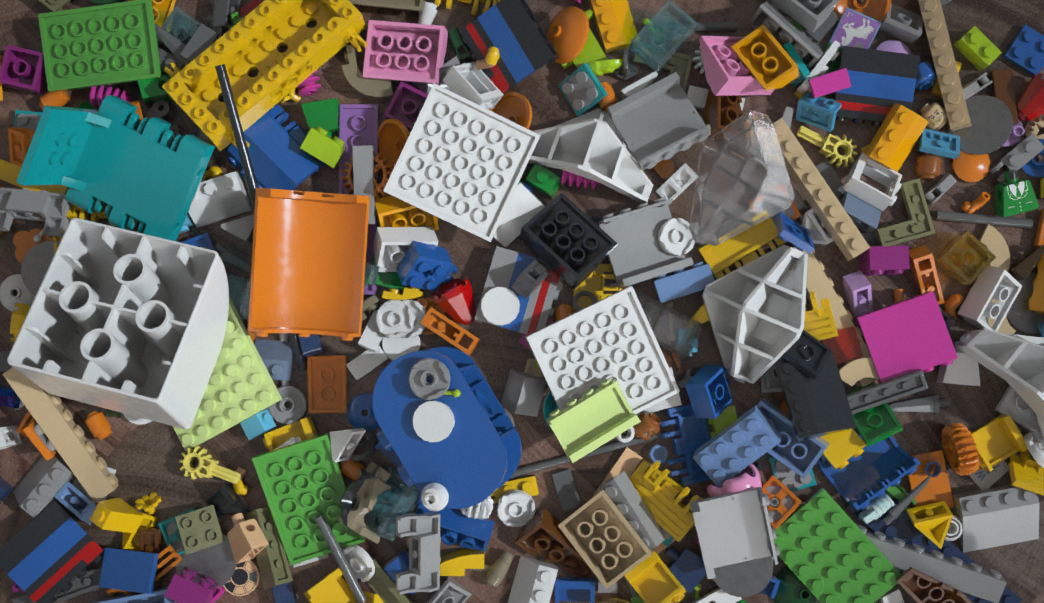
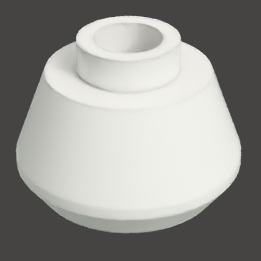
[421,483,449,511]
[945,515,963,541]

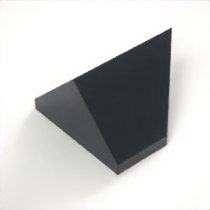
[206,483,251,517]

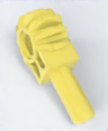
[797,126,858,168]
[179,446,241,484]

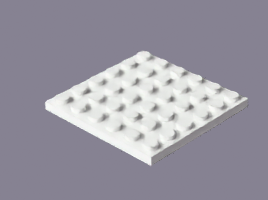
[383,83,541,242]
[525,286,680,414]

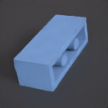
[652,262,714,304]

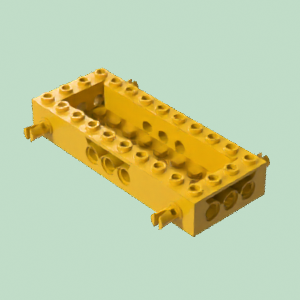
[162,0,368,152]

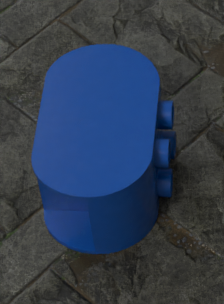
[373,347,522,509]

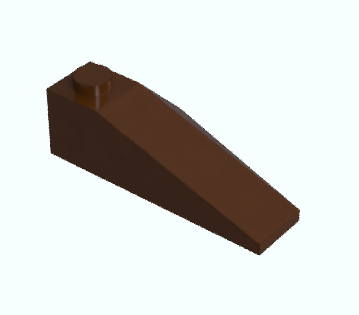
[702,86,747,139]
[515,508,593,578]
[895,567,972,603]

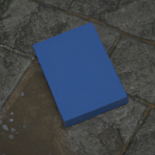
[99,548,159,594]

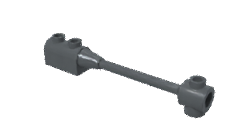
[192,0,241,144]

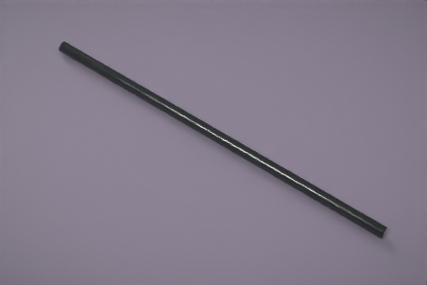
[215,64,307,371]

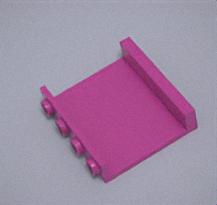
[854,291,958,383]

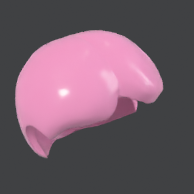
[707,463,762,498]

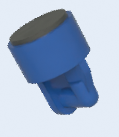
[383,549,416,594]

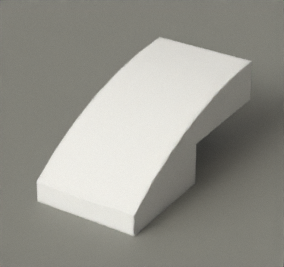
[656,163,699,205]

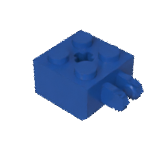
[396,241,458,291]
[685,365,733,419]

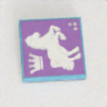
[829,7,882,49]

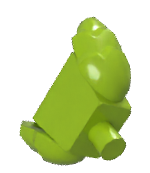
[562,9,623,76]

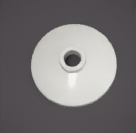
[0,274,35,312]

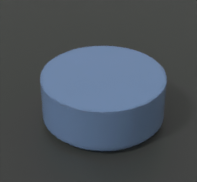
[648,444,668,464]

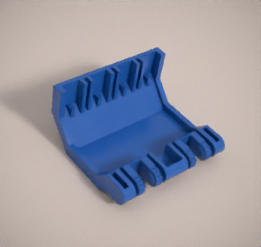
[226,104,327,190]
[816,428,921,510]

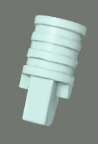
[858,493,895,524]

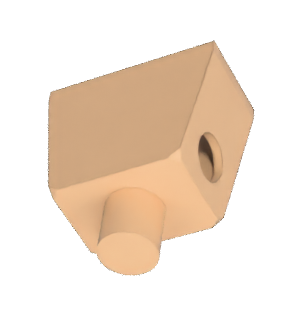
[227,513,268,564]

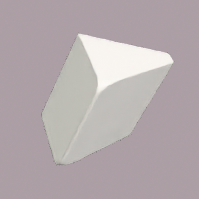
[880,586,904,603]

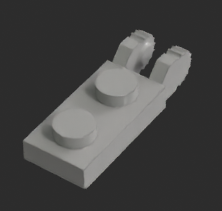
[989,133,1044,183]

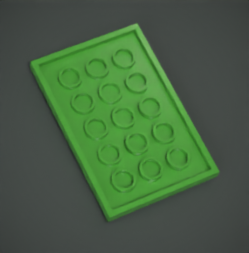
[38,0,162,92]
[252,433,365,566]
[774,488,901,603]

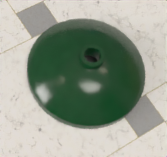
[773,566,821,603]

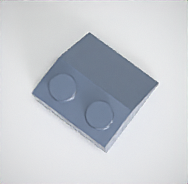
[839,192,881,233]
[254,339,294,381]

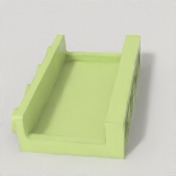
[546,378,641,463]

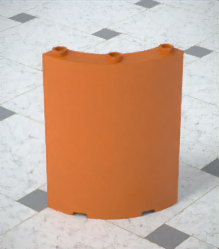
[248,188,370,341]

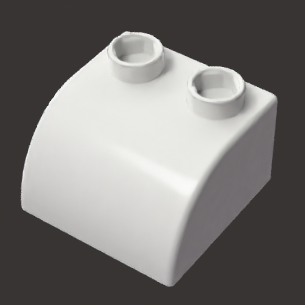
[7,218,229,429]

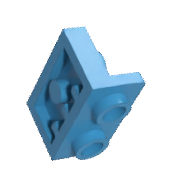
[795,92,841,132]
[916,129,960,159]

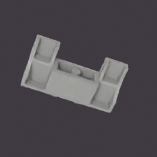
[0,187,71,237]
[396,511,441,595]

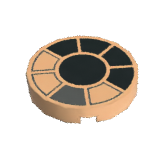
[223,560,261,596]

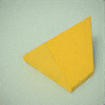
[907,501,953,549]

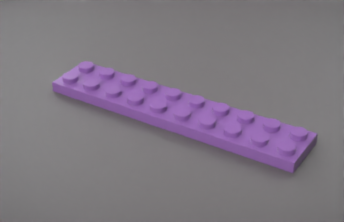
[339,104,379,295]

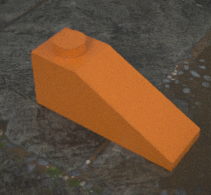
[909,245,945,305]
[420,307,480,356]

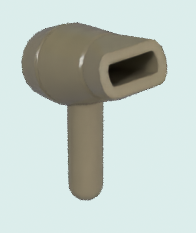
[468,550,514,587]

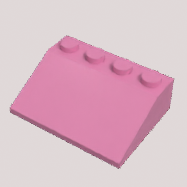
[363,20,448,84]
[699,36,775,96]

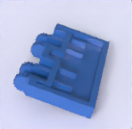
[659,404,711,486]

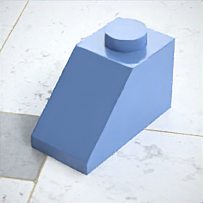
[54,482,97,525]

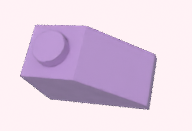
[843,270,873,317]

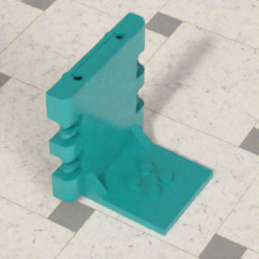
[16,95,215,241]

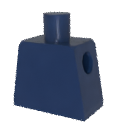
[664,546,706,593]

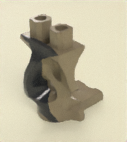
[337,461,391,544]

